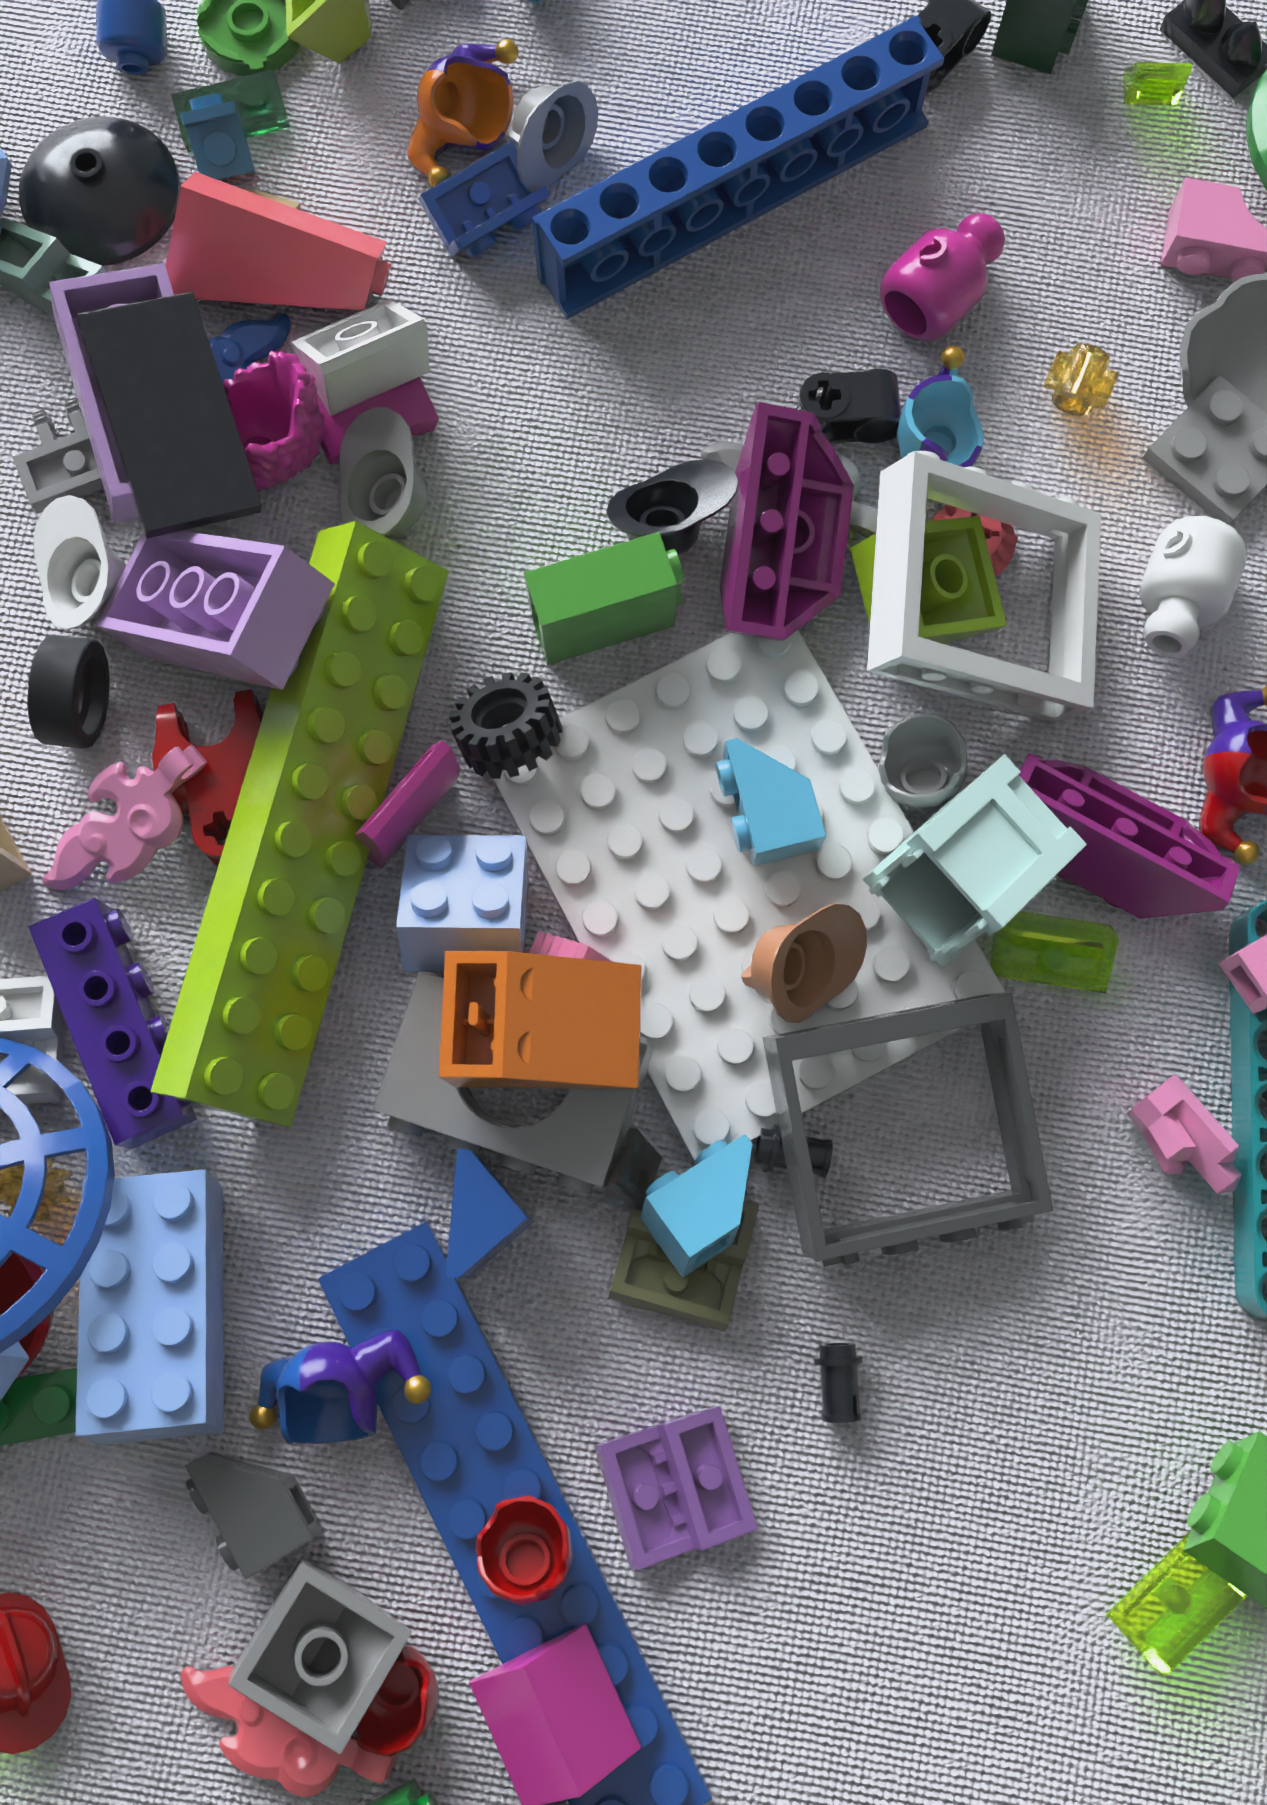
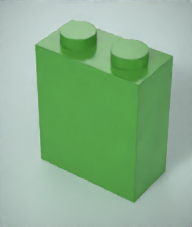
[524,532,684,665]
[1183,1431,1267,1609]

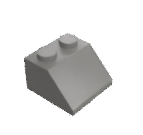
[228,1556,412,1755]

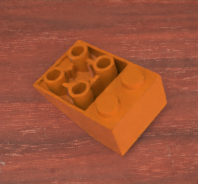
[439,951,642,1090]

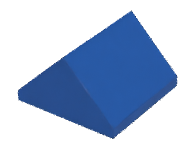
[446,1148,535,1278]

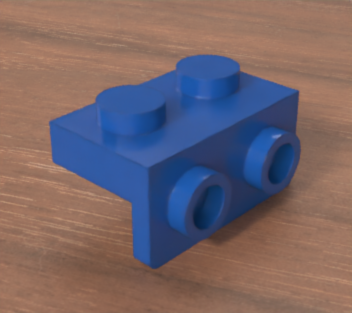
[418,140,551,259]

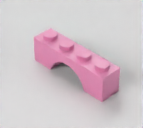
[1160,177,1267,282]

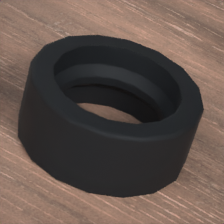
[27,635,110,749]

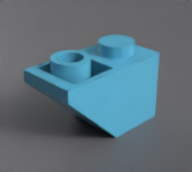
[715,738,826,867]
[640,1134,752,1278]

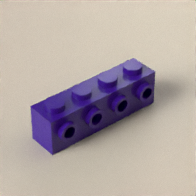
[28,898,197,1149]

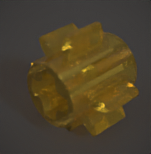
[1044,344,1119,416]
[0,1157,73,1222]

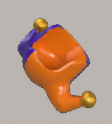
[407,39,519,187]

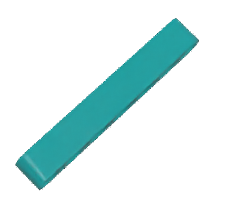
[1229,900,1267,1320]

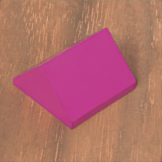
[469,1622,641,1805]

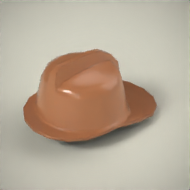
[741,903,867,1023]

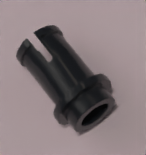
[754,1124,833,1178]
[813,1342,863,1423]

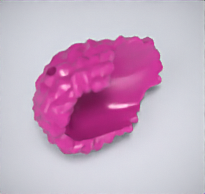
[223,351,326,492]

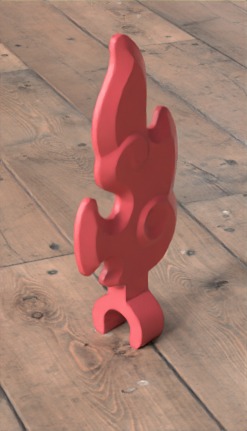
[180,1666,399,1797]

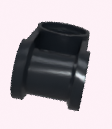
[918,0,992,93]
[796,369,901,444]

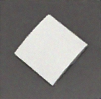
[0,976,63,1104]

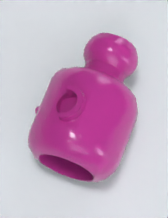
[880,213,1005,341]

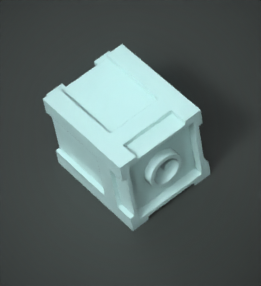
[862,754,1087,968]

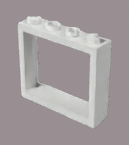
[867,451,1101,722]

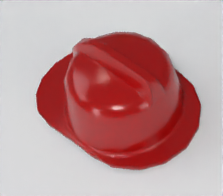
[0,1592,71,1754]

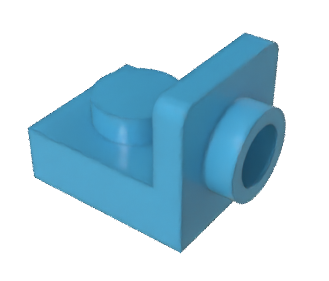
[180,93,256,180]

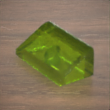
[990,911,1119,994]
[1106,1529,1247,1676]

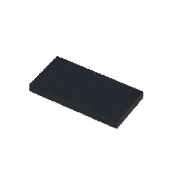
[77,292,262,539]

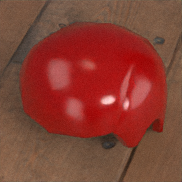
[476,1495,573,1606]
[356,1644,439,1757]

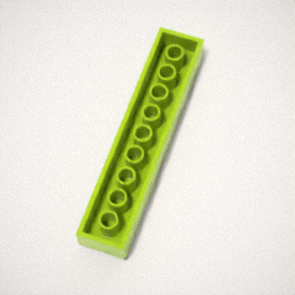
[150,521,449,1128]

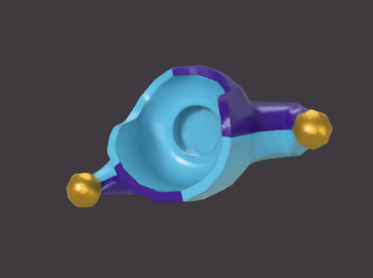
[897,345,984,467]

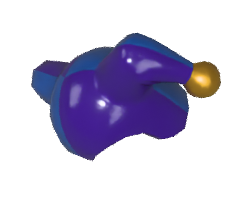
[249,1330,431,1444]

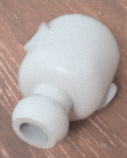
[1139,516,1248,657]

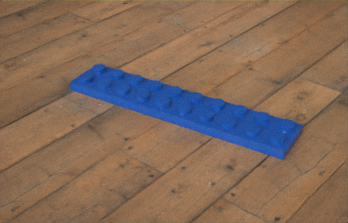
[318,1221,712,1805]

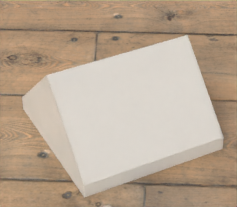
[291,299,430,416]

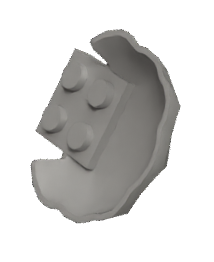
[1143,272,1267,525]

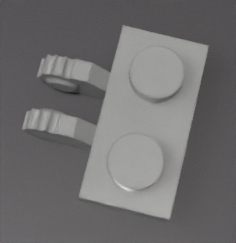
[12,397,104,514]

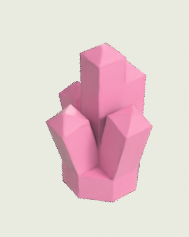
[1126,1074,1242,1194]

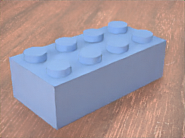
[75,1169,224,1445]

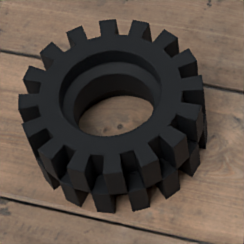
[449,672,563,779]

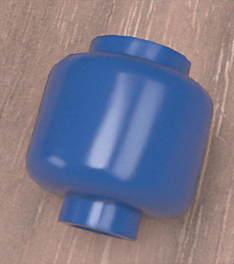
[96,0,167,75]

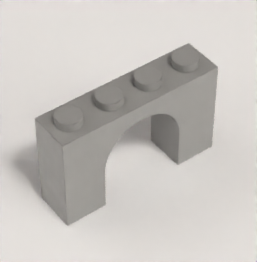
[373,971,654,1194]

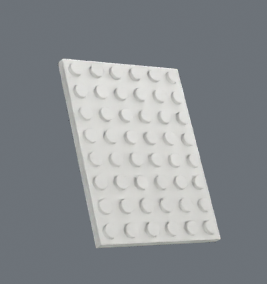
[492,630,1006,1165]

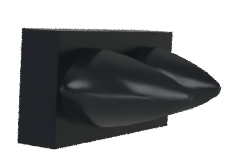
[1160,0,1267,99]

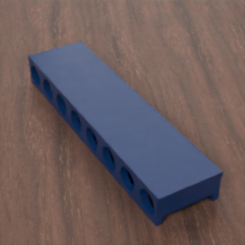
[532,15,944,319]

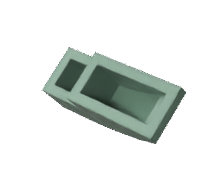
[0,217,107,317]

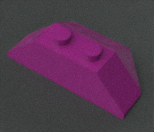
[720,402,854,642]
[1018,753,1240,919]

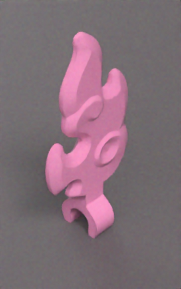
[42,744,208,890]

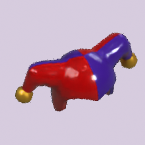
[1199,685,1267,865]

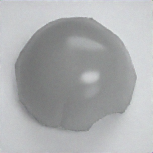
[879,713,967,808]

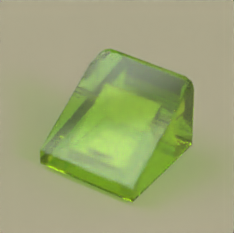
[1123,62,1192,105]

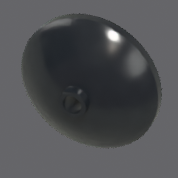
[18,117,181,266]

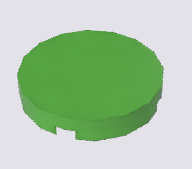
[197,0,300,76]

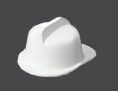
[33,495,126,630]

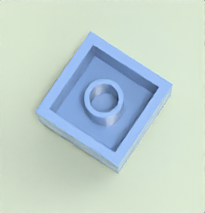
[396,834,529,972]

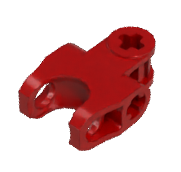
[152,689,263,867]

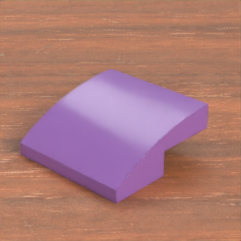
[594,1406,758,1570]

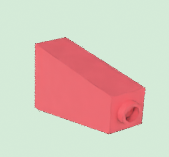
[165,172,391,311]

